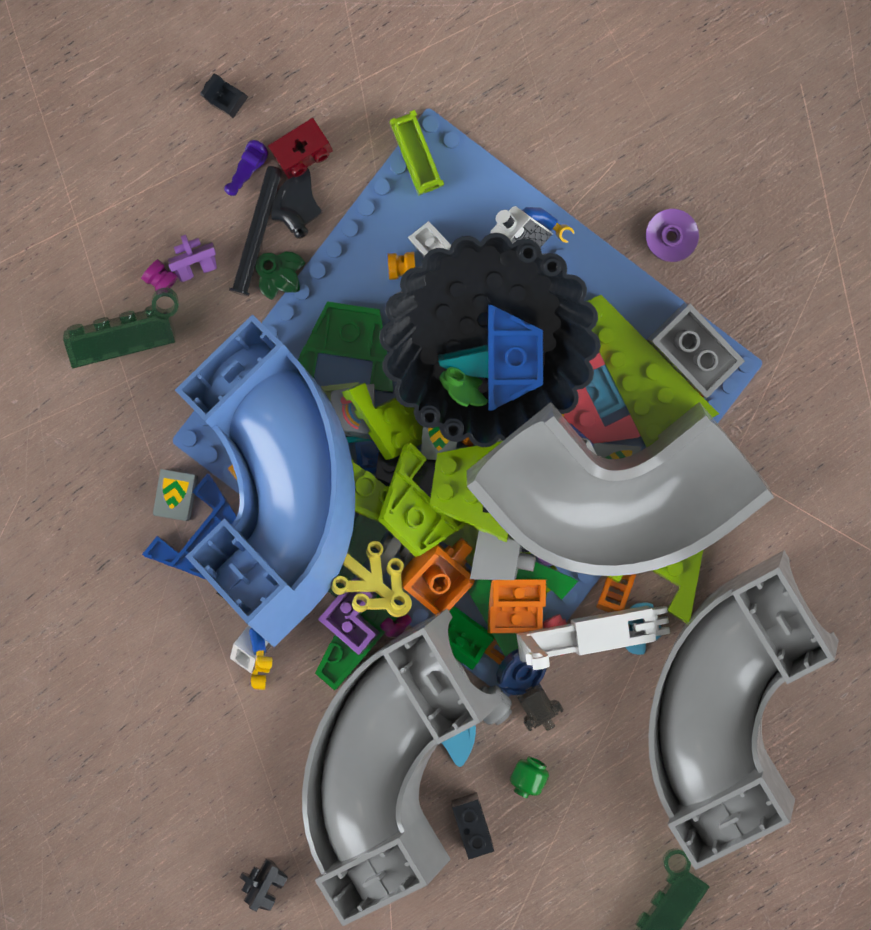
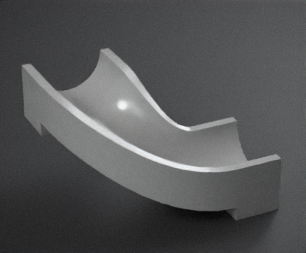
[467,402,774,576]

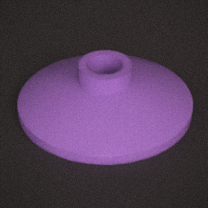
[646,209,699,262]

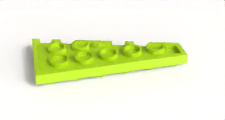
[586,295,719,447]

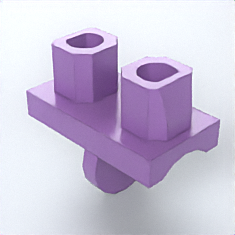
[168,234,217,282]

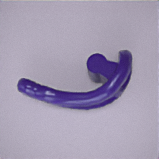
[224,140,269,196]

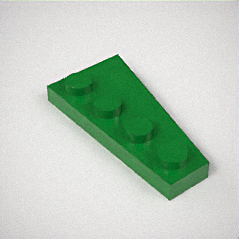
[315,580,399,691]

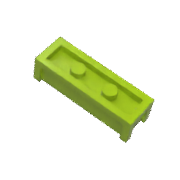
[389,110,444,196]

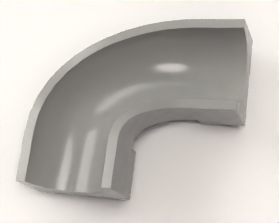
[649,550,839,870]
[302,609,503,926]

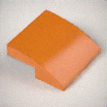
[488,579,546,633]

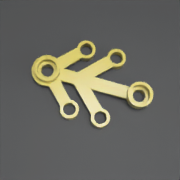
[331,541,412,617]

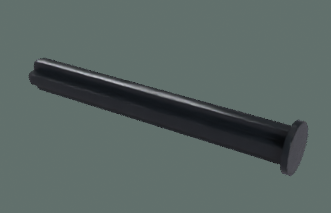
[229,166,282,297]

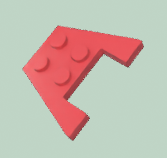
[564,352,641,444]

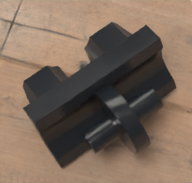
[240,858,288,912]

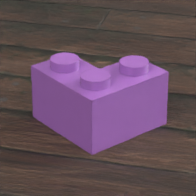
[318,577,380,655]

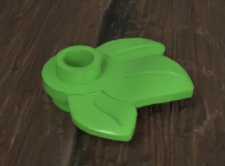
[440,367,488,406]

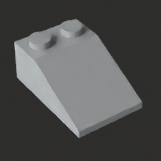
[647,303,745,398]

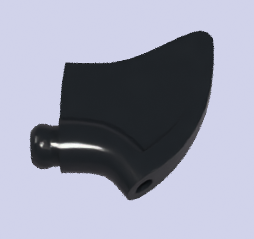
[271,168,323,239]

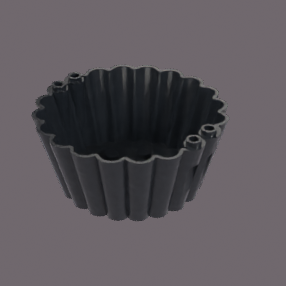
[379,233,601,448]

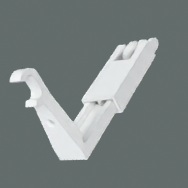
[517,606,670,670]

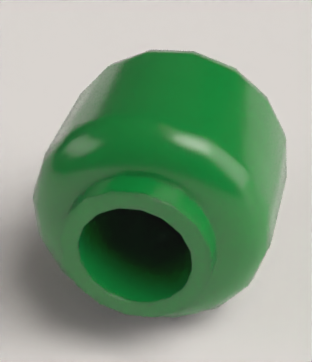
[510,756,549,798]

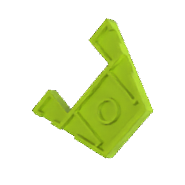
[342,383,423,460]
[430,441,508,542]
[378,442,467,557]
[606,549,704,623]

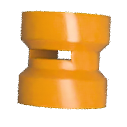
[387,252,415,280]

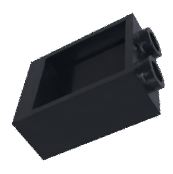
[452,792,494,860]

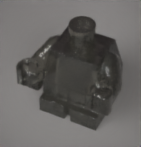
[517,683,564,731]

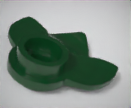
[255,251,305,300]

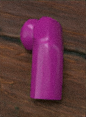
[380,614,412,637]

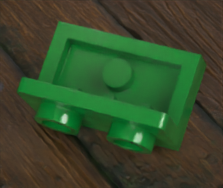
[448,606,494,670]

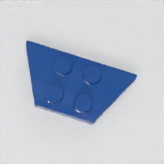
[488,305,543,410]

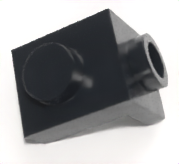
[200,73,248,118]

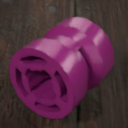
[141,259,178,296]

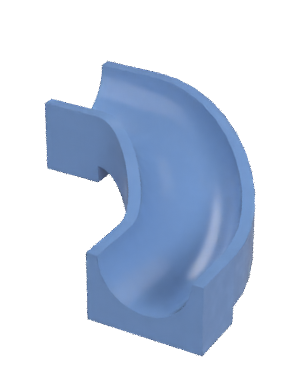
[175,314,355,647]

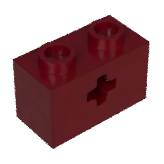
[268,118,333,179]

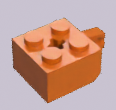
[401,538,475,615]

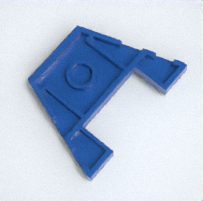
[142,474,237,579]

